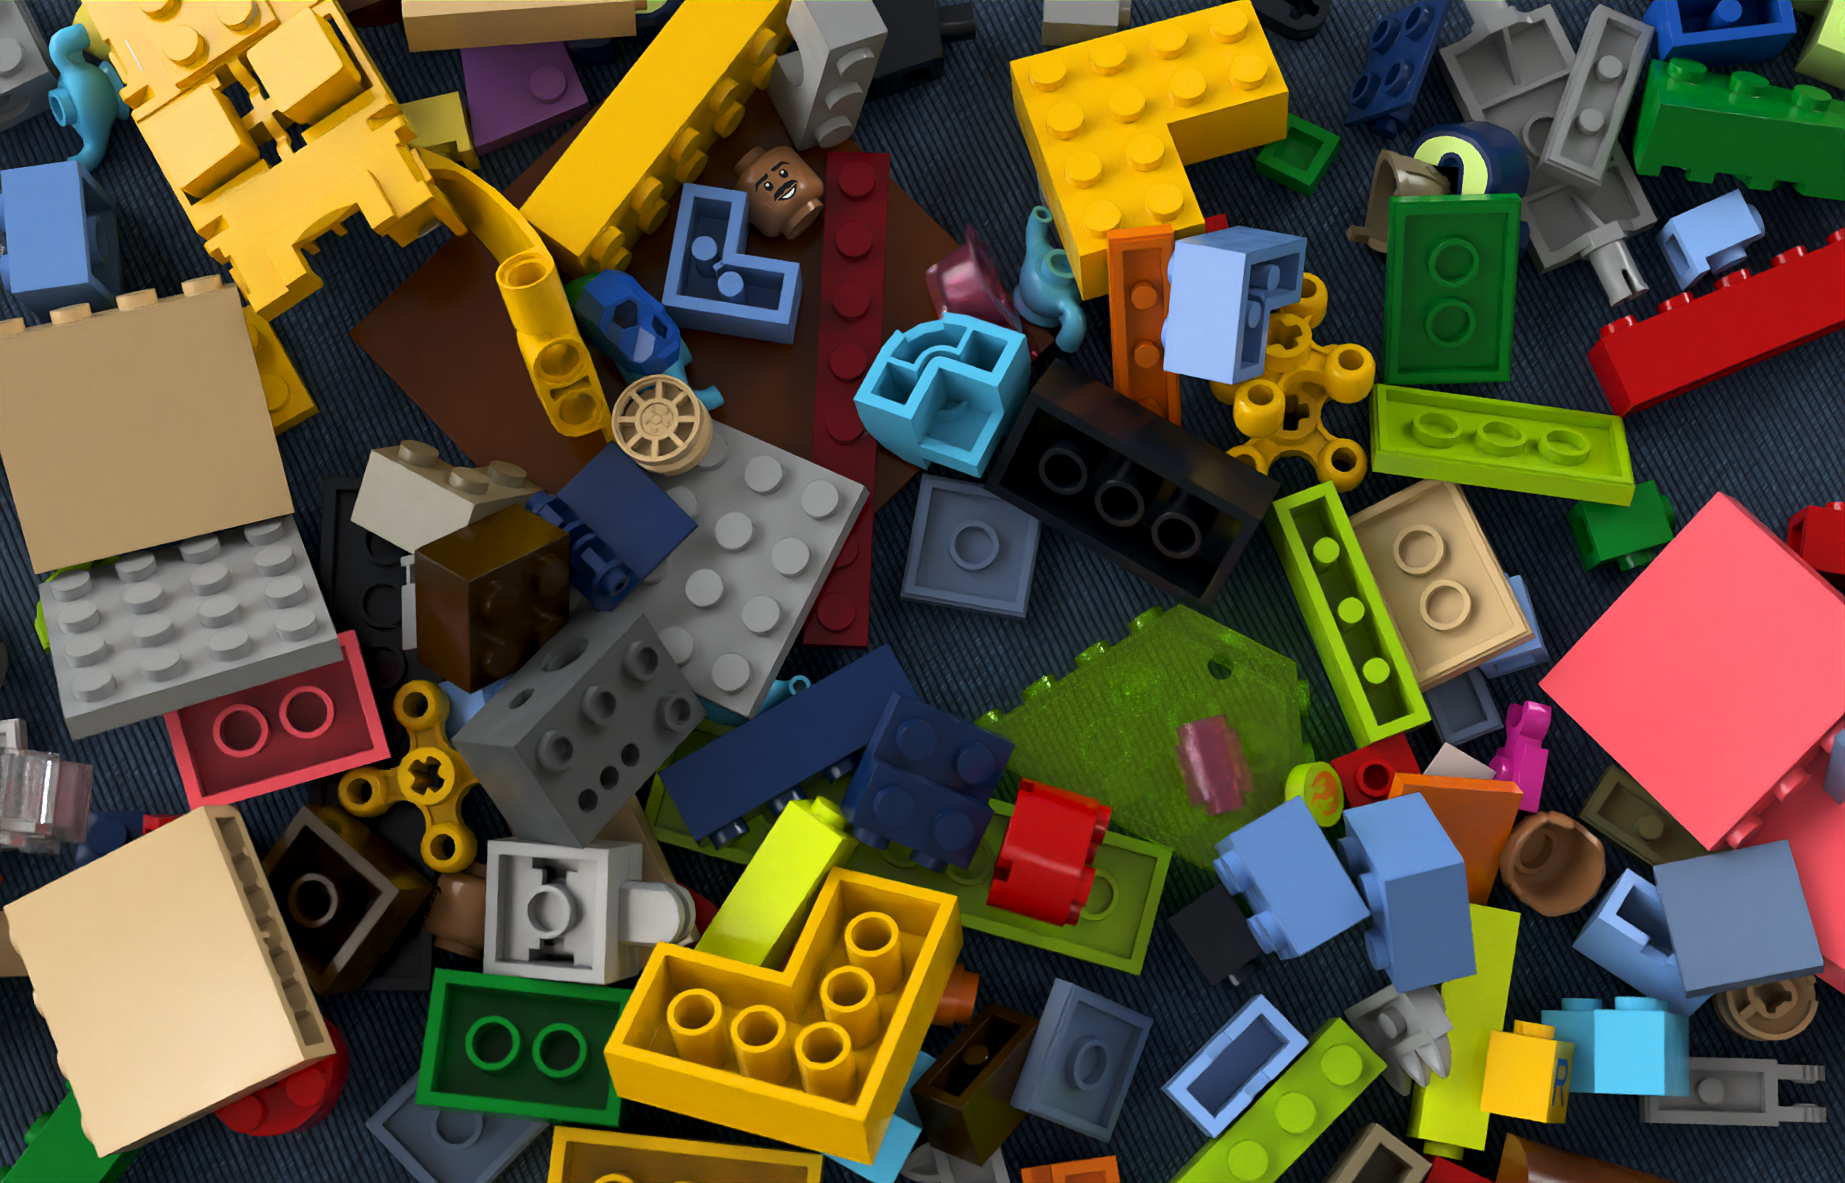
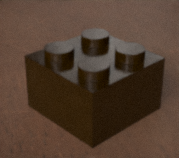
[414,503,570,694]
[261,804,435,996]

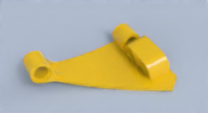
[407,144,619,446]

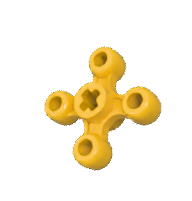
[1233,272,1376,439]
[1209,344,1368,493]
[338,680,480,873]

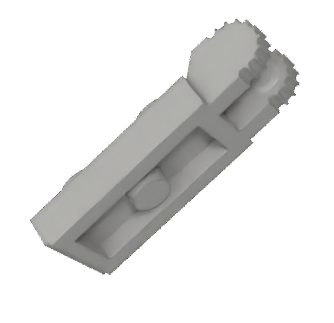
[1639,1057,1826,1126]

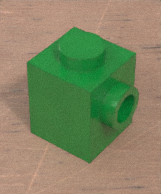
[1566,480,1676,573]

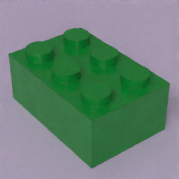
[415,968,634,1131]

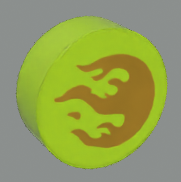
[1285,761,1344,828]

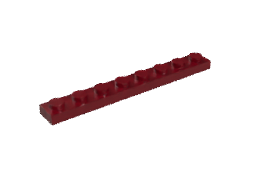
[803,151,890,650]

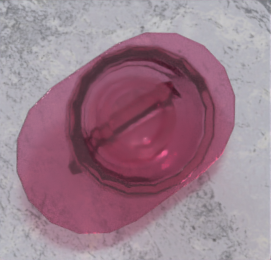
[925,224,1042,359]

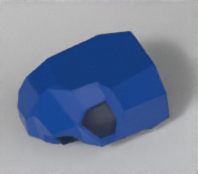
[574,269,680,376]

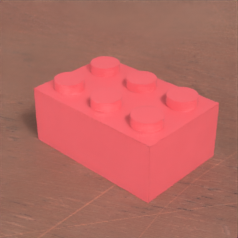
[163,629,392,811]

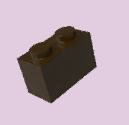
[909,1001,1040,1167]

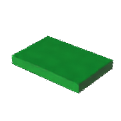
[1381,193,1522,385]

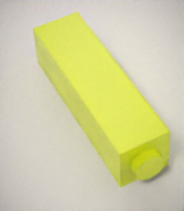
[694,796,860,970]
[1406,903,1521,1161]

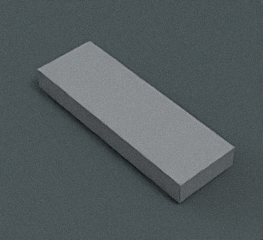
[1536,4,1656,194]

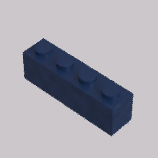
[657,643,921,850]

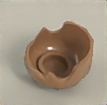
[1499,811,1607,917]

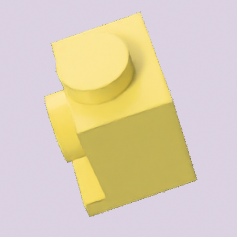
[399,91,481,170]

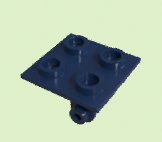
[1344,0,1452,139]
[525,440,698,612]

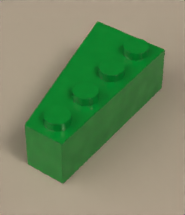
[1629,57,1845,201]

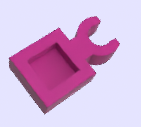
[1488,700,1552,816]

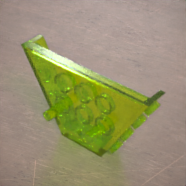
[973,604,1315,877]

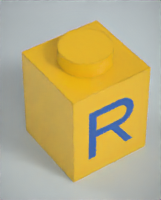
[1480,1020,1575,1123]

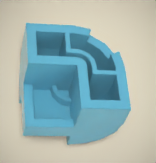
[853,312,1031,478]

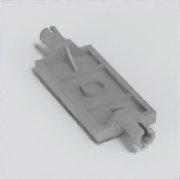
[1434,0,1658,308]

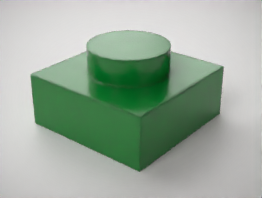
[1256,112,1341,198]

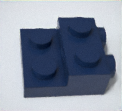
[839,690,1016,874]

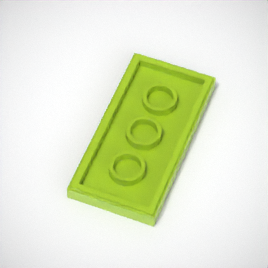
[1368,383,1635,507]

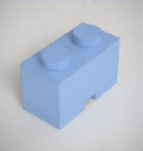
[1571,868,1713,1016]
[1160,994,1309,1138]

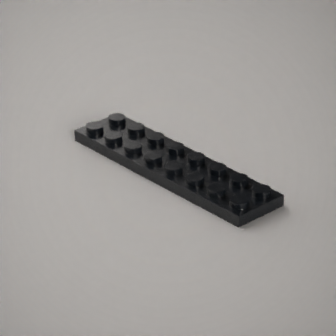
[308,477,447,991]

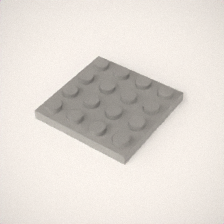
[569,418,870,721]
[38,513,344,741]

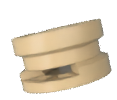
[612,374,713,477]
[1712,974,1819,1041]

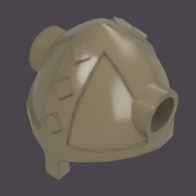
[1346,149,1456,254]

